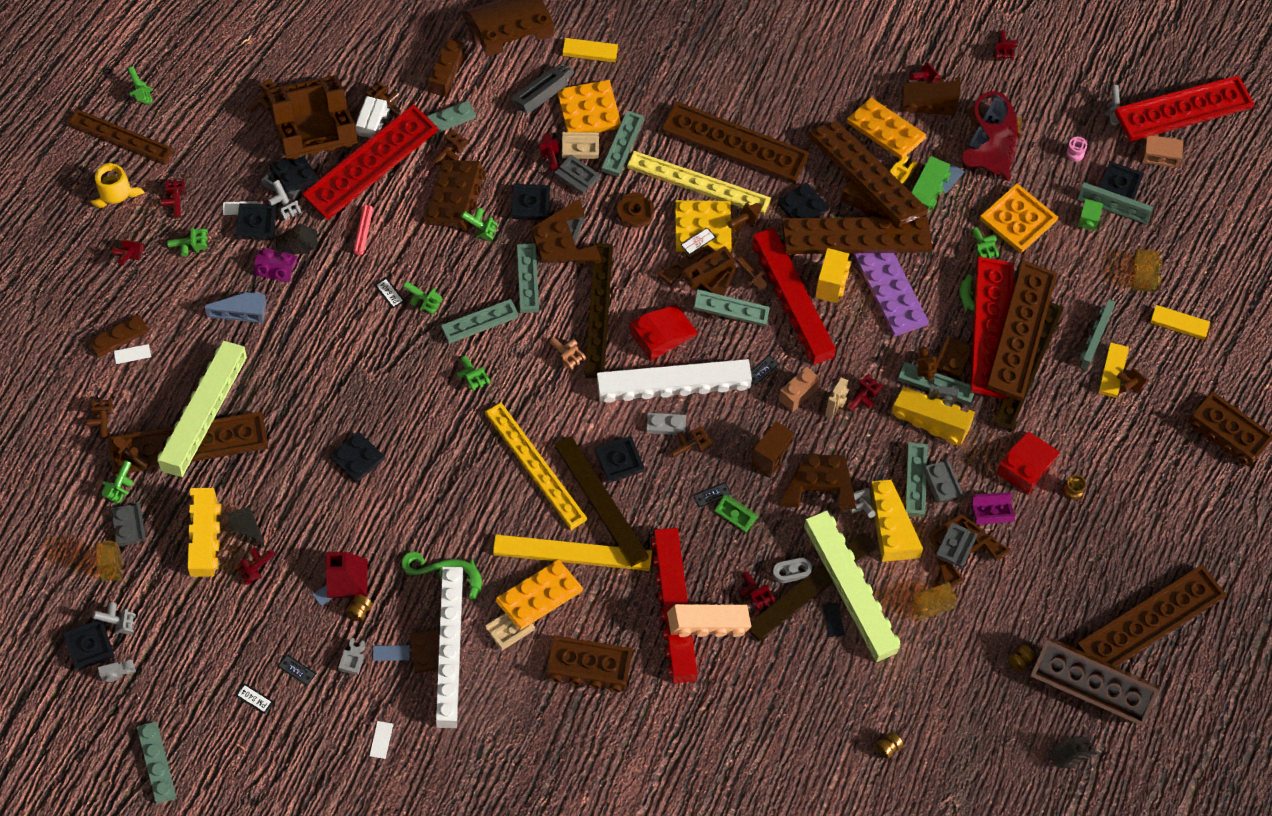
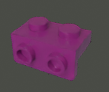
[254,248,298,282]
[972,492,1015,525]

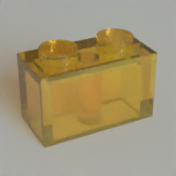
[1132,249,1162,293]
[96,541,123,581]
[910,582,957,621]

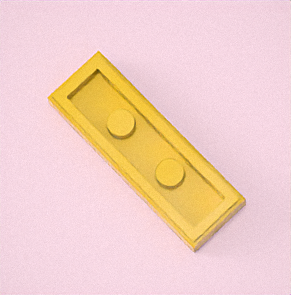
[563,38,618,63]
[1150,305,1210,340]
[1098,343,1129,398]

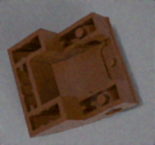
[463,0,554,57]
[266,75,358,159]

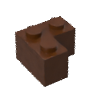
[751,421,795,478]

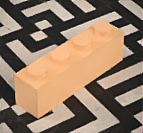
[667,605,751,637]

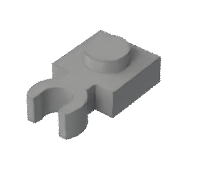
[338,638,365,676]
[98,660,136,682]

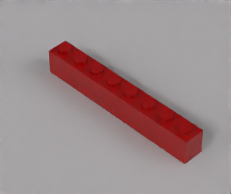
[751,227,836,365]
[651,527,698,684]

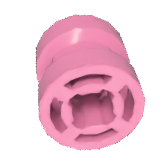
[1066,137,1087,162]

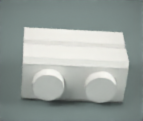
[355,96,390,139]

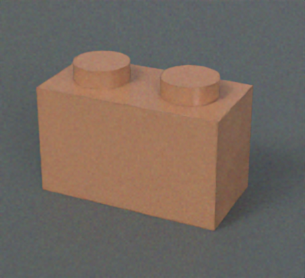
[1142,135,1183,168]
[779,367,821,412]

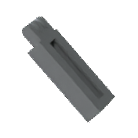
[511,63,574,115]

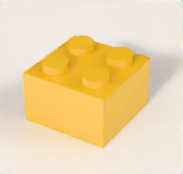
[815,248,851,303]

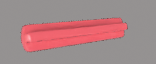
[353,205,373,255]

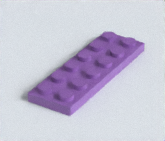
[852,253,929,337]

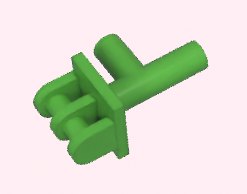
[127,67,153,105]
[460,208,498,242]
[168,227,208,256]
[971,228,999,259]
[403,281,443,313]
[456,356,490,391]
[102,460,133,504]

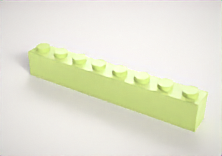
[157,340,247,477]
[804,511,900,662]

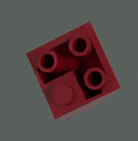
[326,552,368,598]

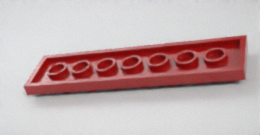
[1114,75,1255,142]
[303,104,438,221]
[970,256,1014,398]

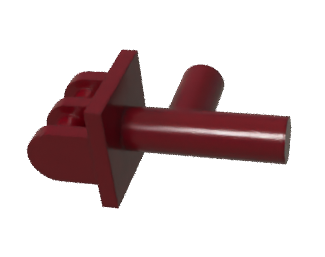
[994,30,1018,61]
[909,61,941,84]
[539,134,560,169]
[161,179,186,218]
[112,239,145,266]
[846,374,883,412]
[236,547,275,585]
[739,572,775,610]

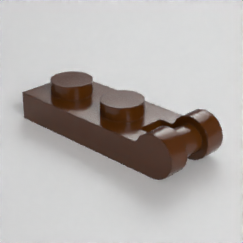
[681,246,735,289]

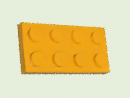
[847,97,926,160]
[496,560,583,630]

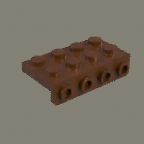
[424,160,486,231]
[1187,391,1272,468]
[546,635,633,693]

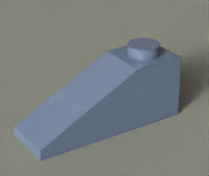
[969,98,1006,149]
[205,292,267,323]

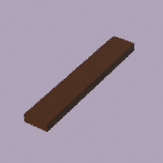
[67,109,174,165]

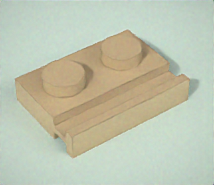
[562,132,599,159]
[825,377,849,419]
[485,613,535,651]

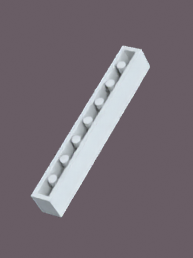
[597,359,752,403]
[436,567,463,728]

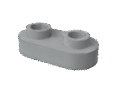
[773,558,812,583]

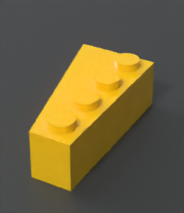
[892,387,975,447]
[870,480,923,562]
[188,488,222,577]

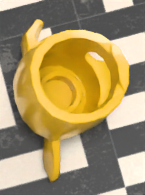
[90,163,145,208]

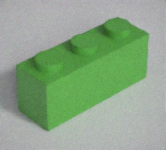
[911,156,951,216]

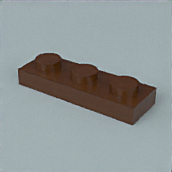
[88,314,149,358]

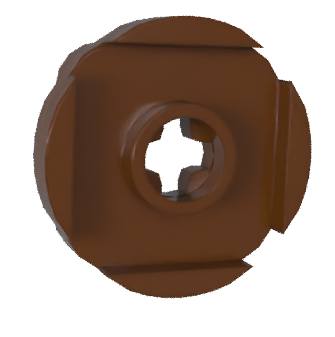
[617,192,654,228]

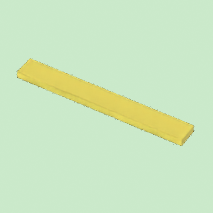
[627,151,771,215]

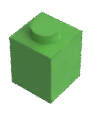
[1078,199,1103,231]

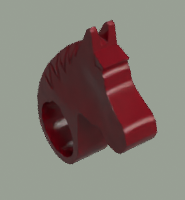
[961,91,1018,181]

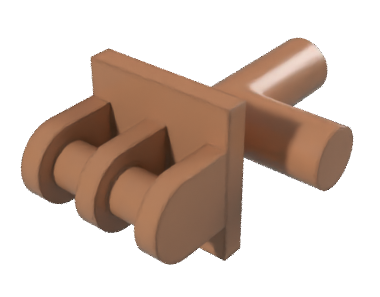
[550,338,586,370]

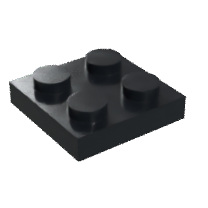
[270,156,319,193]
[1099,161,1144,200]
[777,182,829,218]
[511,183,550,220]
[236,203,277,240]
[330,431,385,484]
[595,436,645,483]
[63,620,115,671]

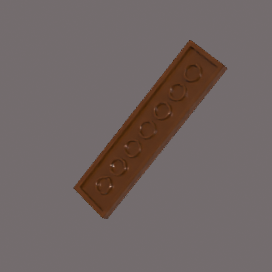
[662,101,810,184]
[808,120,928,226]
[781,217,933,254]
[986,260,1058,401]
[108,411,269,475]
[1077,565,1227,667]

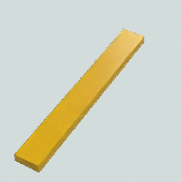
[485,402,587,530]
[493,535,652,571]

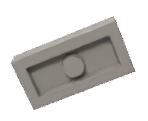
[647,413,686,435]

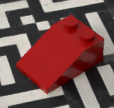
[630,305,698,361]
[996,431,1060,495]

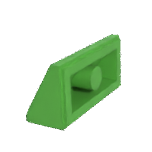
[714,495,759,532]

